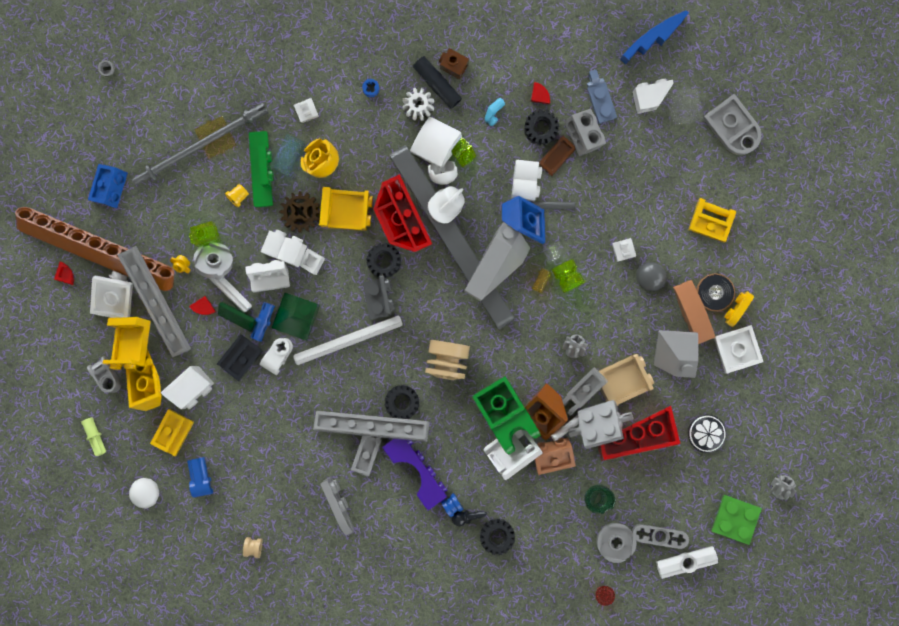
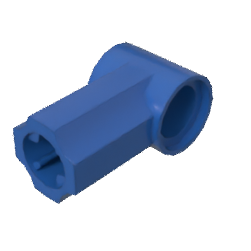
[187,457,213,498]

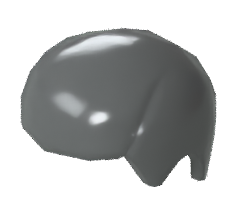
[636,262,667,292]

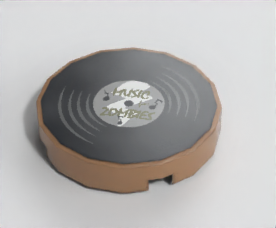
[696,273,735,312]

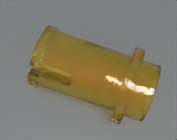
[531,268,552,293]

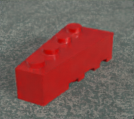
[598,406,680,461]

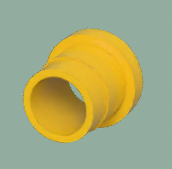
[225,184,249,208]

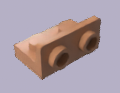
[535,438,576,475]

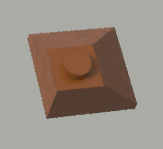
[525,383,568,441]

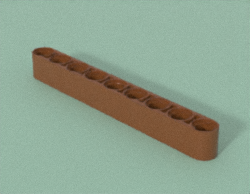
[15,207,174,291]

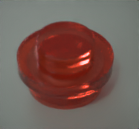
[595,586,615,606]

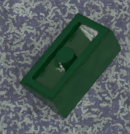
[218,302,256,332]

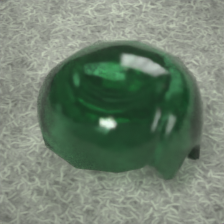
[584,484,616,514]

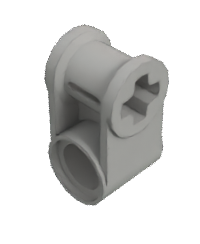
[87,356,122,393]

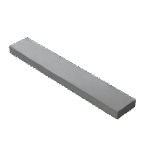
[118,246,191,357]
[313,411,430,442]

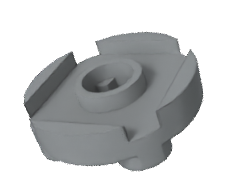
[194,243,233,280]
[596,523,636,563]

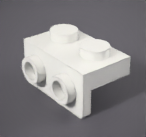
[246,260,290,293]

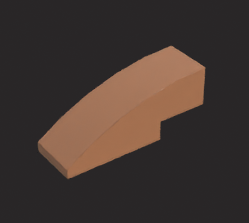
[673,280,715,344]

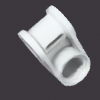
[260,338,293,375]

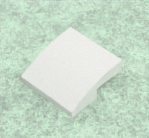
[410,117,462,169]

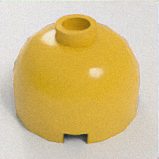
[301,138,339,178]

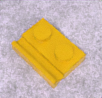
[150,409,194,456]

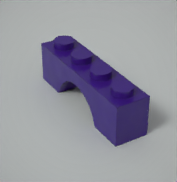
[382,439,448,511]

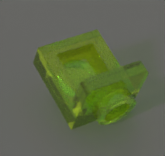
[451,137,477,167]

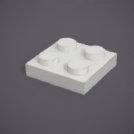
[90,276,133,318]
[714,325,763,373]

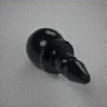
[452,510,487,526]

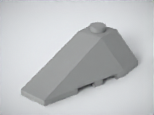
[464,222,530,301]

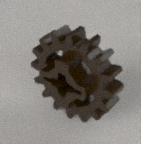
[279,191,321,233]

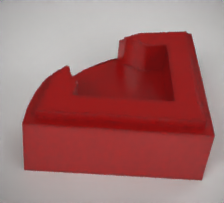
[531,82,550,105]
[54,261,74,285]
[189,296,216,315]

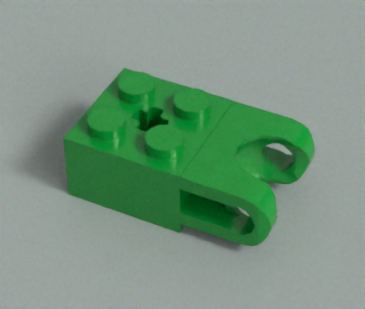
[472,376,541,455]

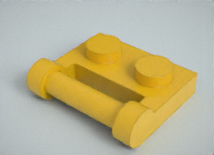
[688,198,736,243]

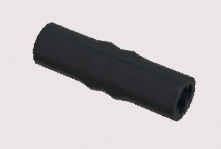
[413,56,462,109]

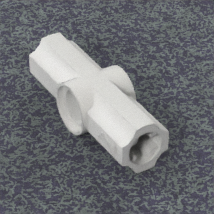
[656,546,718,579]

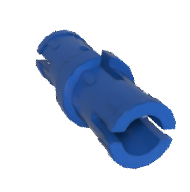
[250,302,275,342]

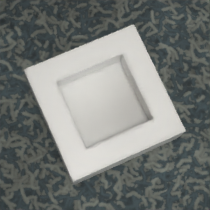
[299,248,325,275]

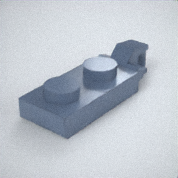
[587,70,617,124]

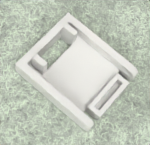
[484,430,543,480]

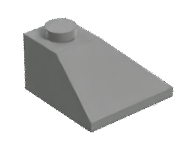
[654,330,698,378]

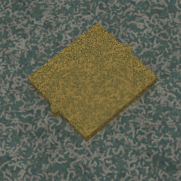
[194,116,237,159]

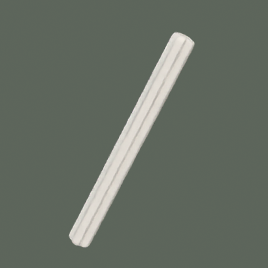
[293,316,402,365]

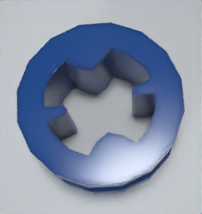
[362,79,380,97]

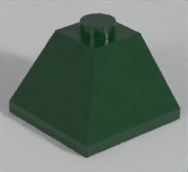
[272,292,320,341]

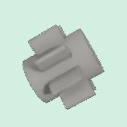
[562,334,588,358]
[771,475,796,500]

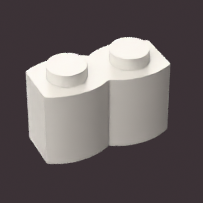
[511,160,542,202]
[261,230,307,267]

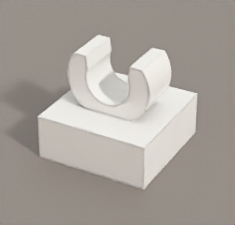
[294,98,319,123]
[612,238,636,262]

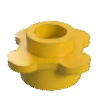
[170,255,190,273]

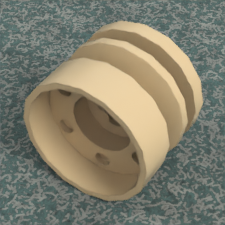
[425,340,470,380]

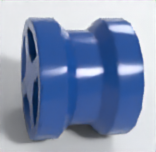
[441,493,464,518]

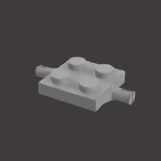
[568,400,634,449]

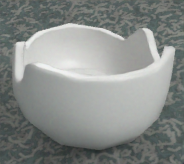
[428,161,458,185]
[129,478,159,509]

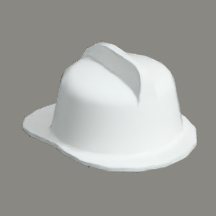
[428,186,465,223]

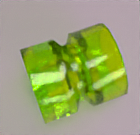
[551,259,585,294]

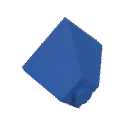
[502,196,546,244]

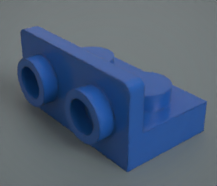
[88,164,128,208]

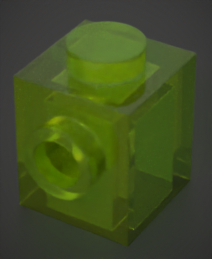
[189,221,221,248]

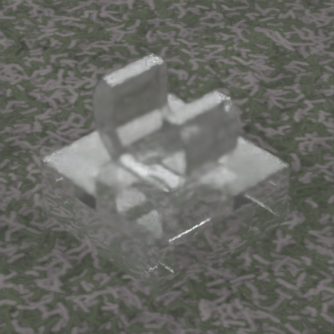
[542,241,566,266]

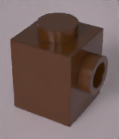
[439,48,469,80]

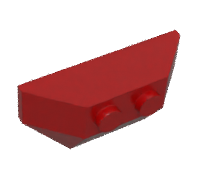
[373,174,432,252]

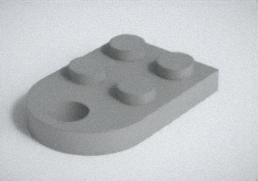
[703,94,761,155]
[320,477,354,535]

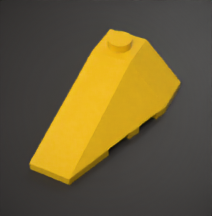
[126,349,161,411]

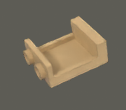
[599,354,654,406]

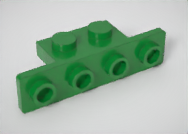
[249,131,274,208]

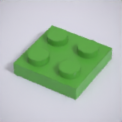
[712,495,762,545]

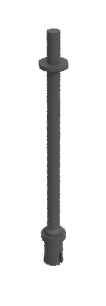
[132,102,269,186]

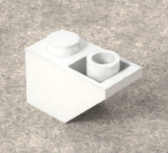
[633,79,673,114]

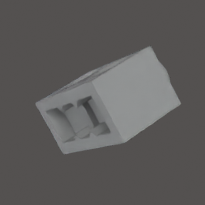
[564,109,606,156]

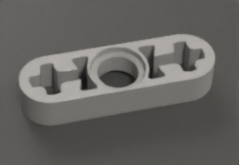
[632,524,689,549]

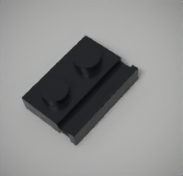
[217,334,263,381]

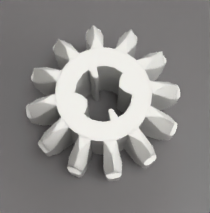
[403,88,434,121]

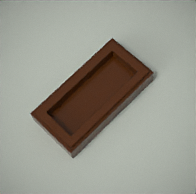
[539,136,576,176]

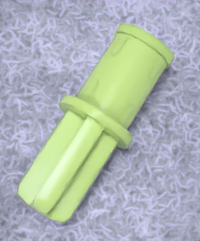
[81,417,106,456]

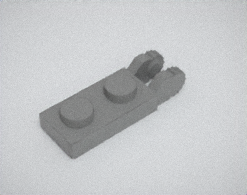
[562,367,608,416]
[351,436,382,477]

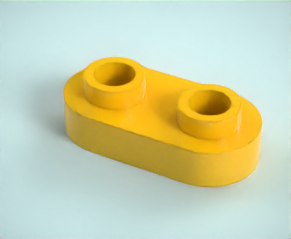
[724,291,754,327]

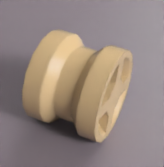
[243,537,263,558]

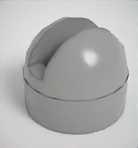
[98,60,115,76]

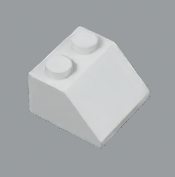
[161,366,214,409]

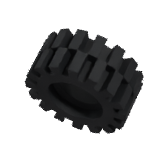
[524,109,559,146]
[366,243,401,278]
[384,385,419,419]
[480,518,515,555]

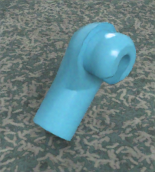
[484,98,505,126]

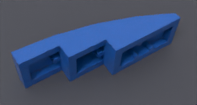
[620,10,689,64]

